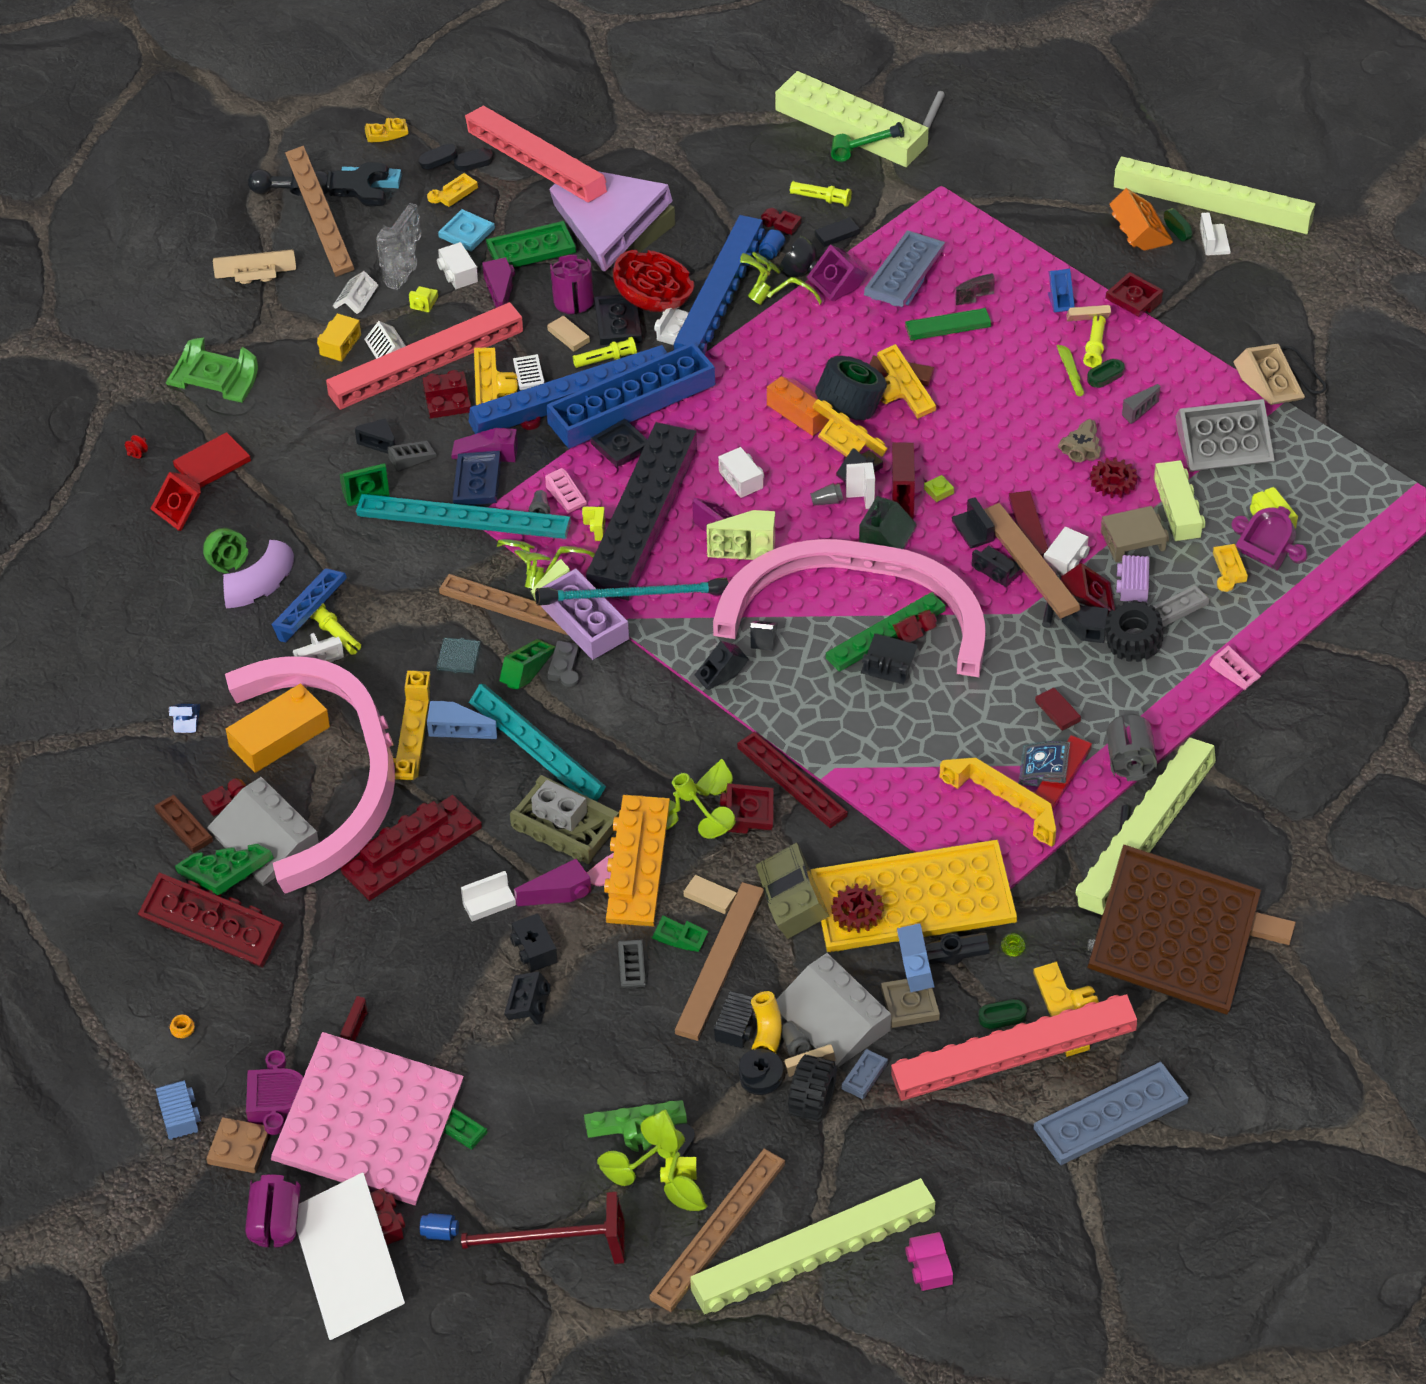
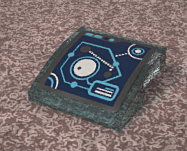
[1019,741,1070,786]

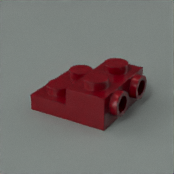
[1105,272,1163,317]
[422,370,471,419]
[720,783,773,834]
[370,1188,405,1245]

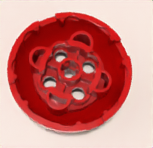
[613,250,694,312]

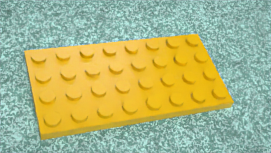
[811,840,1017,952]

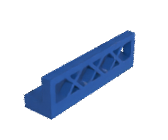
[272,568,347,643]

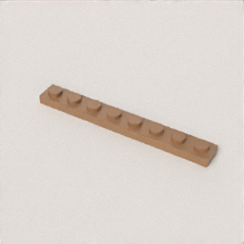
[285,145,354,277]

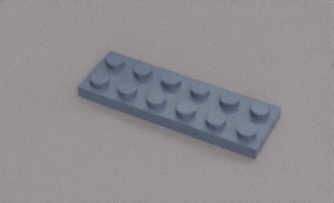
[864,230,945,307]
[1034,1062,1188,1165]

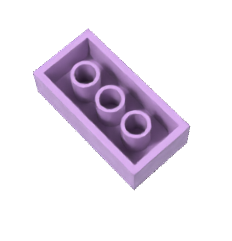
[541,568,629,660]

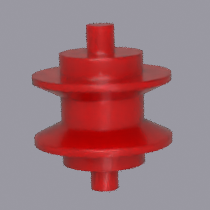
[125,435,148,458]

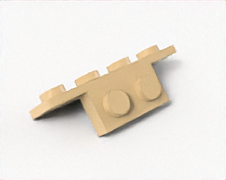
[213,249,296,284]

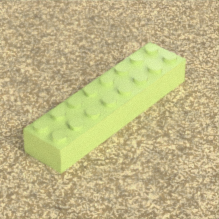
[775,71,929,167]

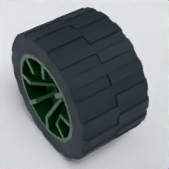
[815,355,887,420]

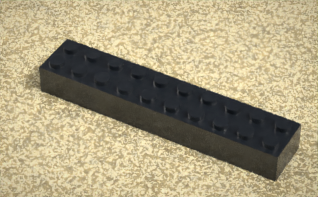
[586,422,697,601]

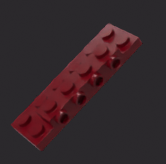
[340,795,482,901]
[137,872,284,968]

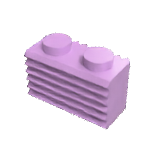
[1116,555,1149,602]

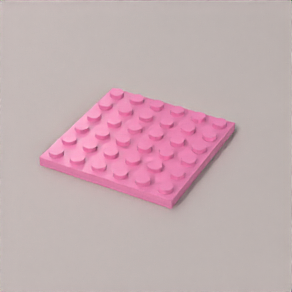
[271,1032,464,1206]

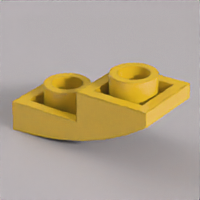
[365,118,408,142]

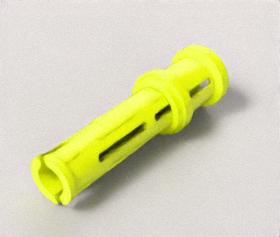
[790,181,852,207]
[1083,315,1106,368]
[572,337,637,368]
[310,603,361,655]

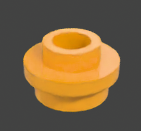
[170,1015,195,1038]

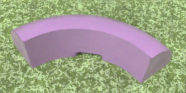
[223,540,294,608]

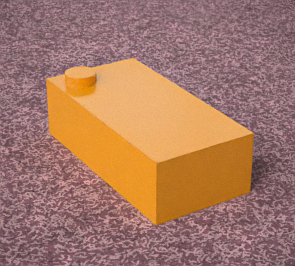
[226,683,330,773]

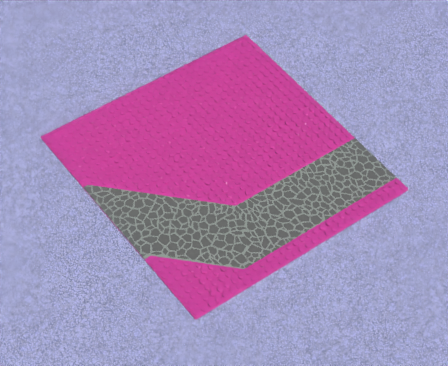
[484,186,1426,890]

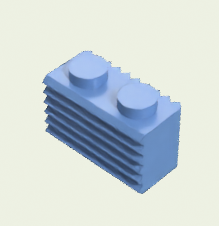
[155,1080,201,1140]

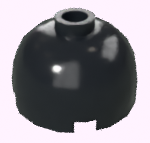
[779,236,817,277]

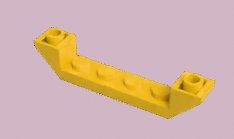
[393,671,430,780]
[940,758,1056,847]

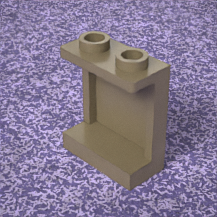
[1101,506,1169,562]

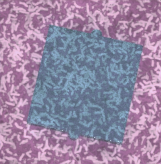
[437,638,480,673]

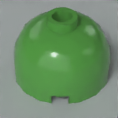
[203,528,248,573]

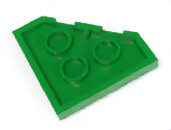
[175,844,274,895]

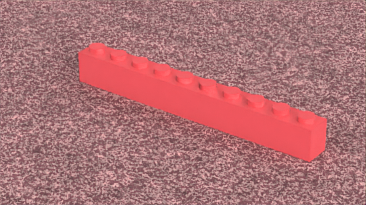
[465,106,607,203]
[326,302,523,410]
[891,994,1137,1101]

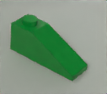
[499,639,556,689]

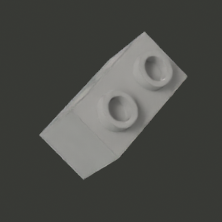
[531,780,587,832]

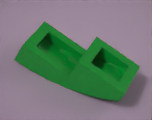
[652,916,708,952]

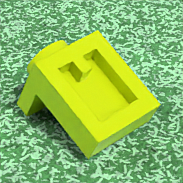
[409,286,438,312]
[582,507,606,541]
[660,1157,697,1185]

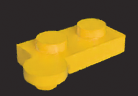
[427,173,478,207]
[1213,544,1248,592]

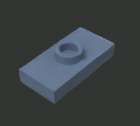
[842,1049,888,1099]

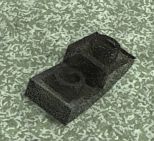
[955,273,995,305]

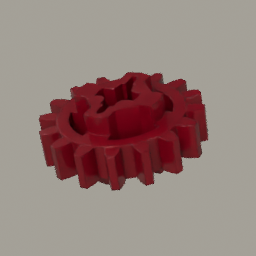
[1090,457,1138,498]
[831,884,884,933]

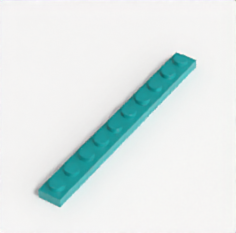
[356,494,571,539]

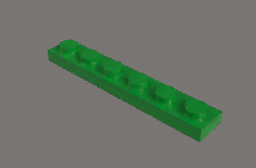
[826,592,946,672]

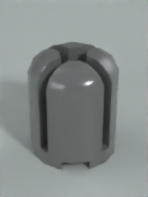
[1106,714,1157,781]

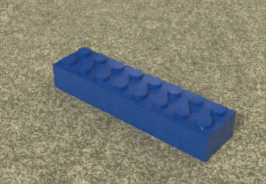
[546,342,715,449]

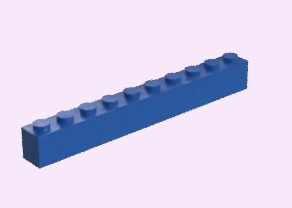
[674,215,765,355]
[469,345,667,434]

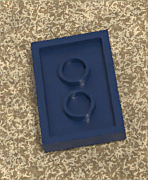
[453,451,502,505]

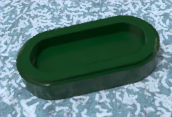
[1164,208,1192,242]
[1087,359,1125,388]
[978,999,1027,1029]

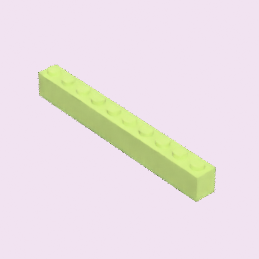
[1114,156,1315,234]
[1076,737,1216,915]
[690,1178,935,1315]

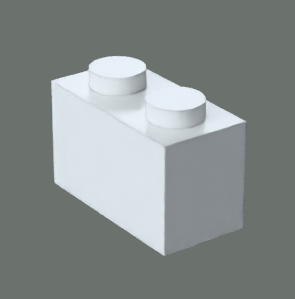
[437,242,478,289]
[718,447,764,498]
[1044,527,1090,576]

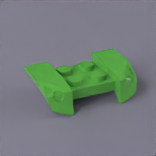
[166,338,258,403]

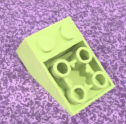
[707,510,775,560]

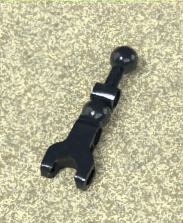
[248,162,389,206]

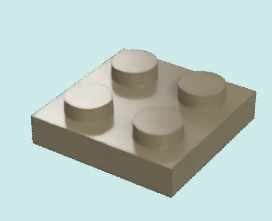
[881,979,940,1028]

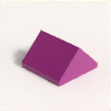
[692,498,734,533]

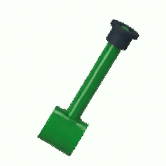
[831,122,904,162]

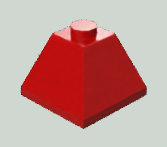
[151,472,201,531]

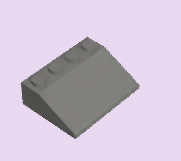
[1175,399,1275,472]
[207,777,319,886]
[776,953,891,1068]

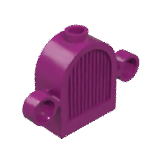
[1232,506,1308,571]
[246,1050,304,1135]

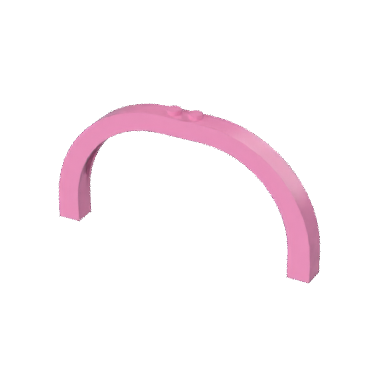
[713,539,985,677]
[225,657,395,894]

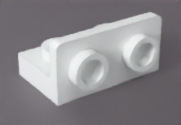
[654,308,689,345]

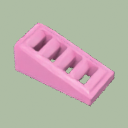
[545,468,587,513]
[1209,645,1261,690]

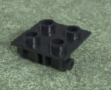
[861,633,918,685]

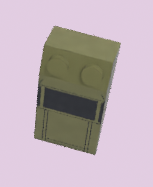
[756,842,829,939]

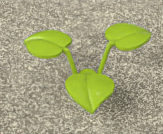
[740,252,822,305]
[497,539,595,589]
[666,759,735,839]
[597,1109,707,1211]

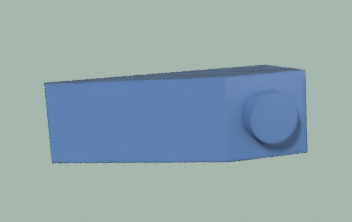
[427,701,497,739]
[897,923,934,992]

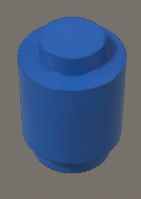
[759,230,785,260]
[420,1213,459,1241]

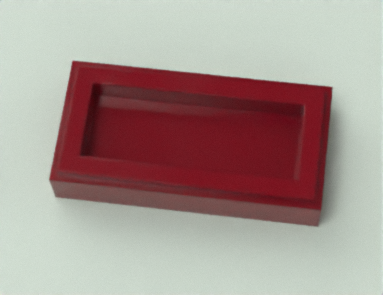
[1035,687,1081,731]
[340,996,368,1042]

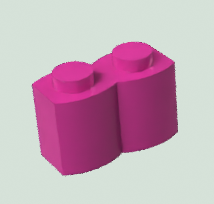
[906,1232,953,1291]

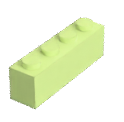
[1154,460,1205,541]

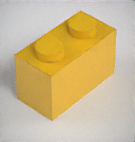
[317,313,361,362]

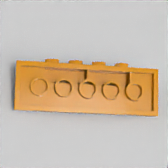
[604,795,670,927]

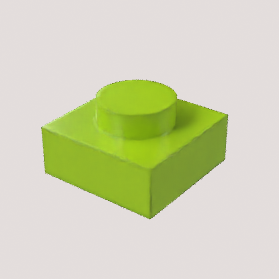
[924,475,954,502]

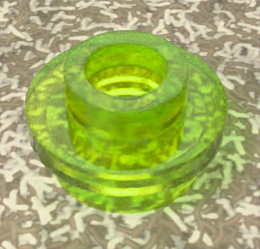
[1001,933,1025,957]

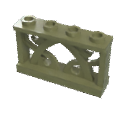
[510,775,619,864]

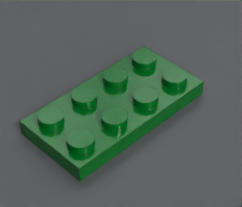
[486,221,576,268]

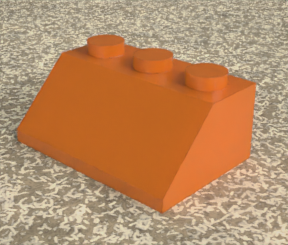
[1109,188,1173,250]
[767,376,829,436]

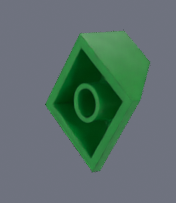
[340,463,390,506]

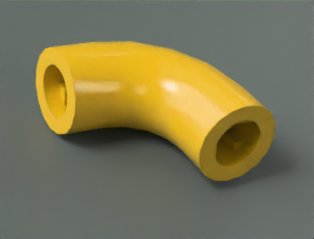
[751,991,782,1054]

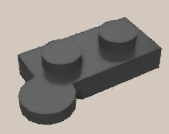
[547,641,580,687]

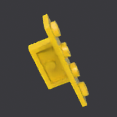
[813,399,888,457]

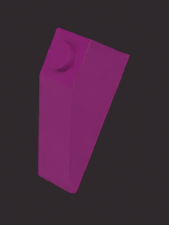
[482,257,515,308]
[451,428,518,462]
[514,859,591,906]

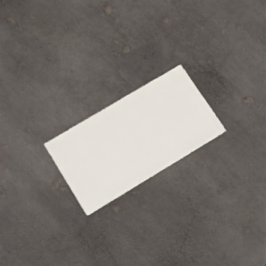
[296,1172,405,1340]

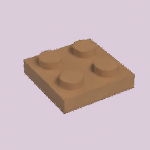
[206,1117,270,1173]

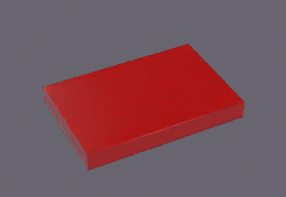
[173,432,251,488]

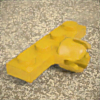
[877,344,936,419]
[474,348,518,405]
[1033,962,1099,1057]

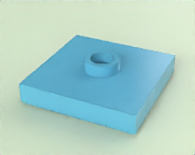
[438,209,495,252]

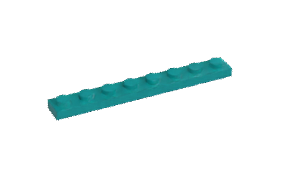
[469,684,606,802]

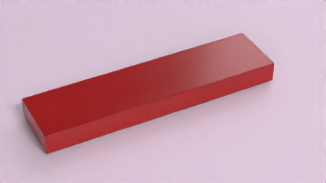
[1035,735,1092,811]

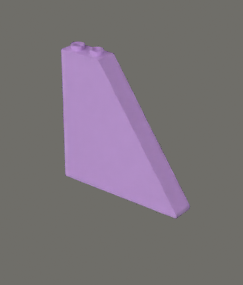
[549,171,672,271]

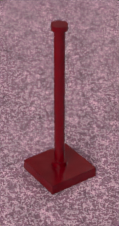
[461,1192,625,1264]

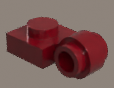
[761,208,802,235]
[893,609,937,643]
[202,778,247,817]

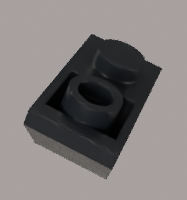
[1062,605,1108,643]
[694,641,749,690]

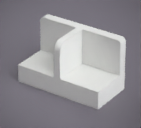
[293,633,344,662]

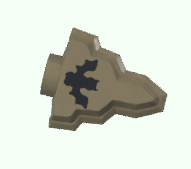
[1058,419,1101,462]

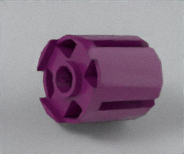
[550,255,594,314]
[245,1175,301,1248]

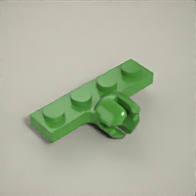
[584,1100,687,1152]

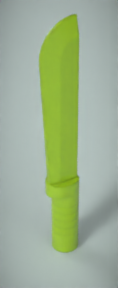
[1056,345,1084,396]

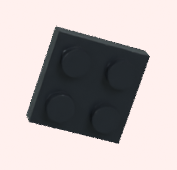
[591,419,648,467]

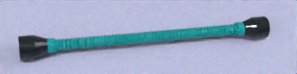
[535,578,728,606]

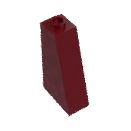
[892,442,915,519]

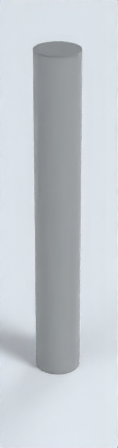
[923,91,945,130]

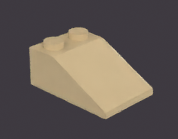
[1233,344,1305,405]

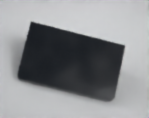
[952,497,995,548]

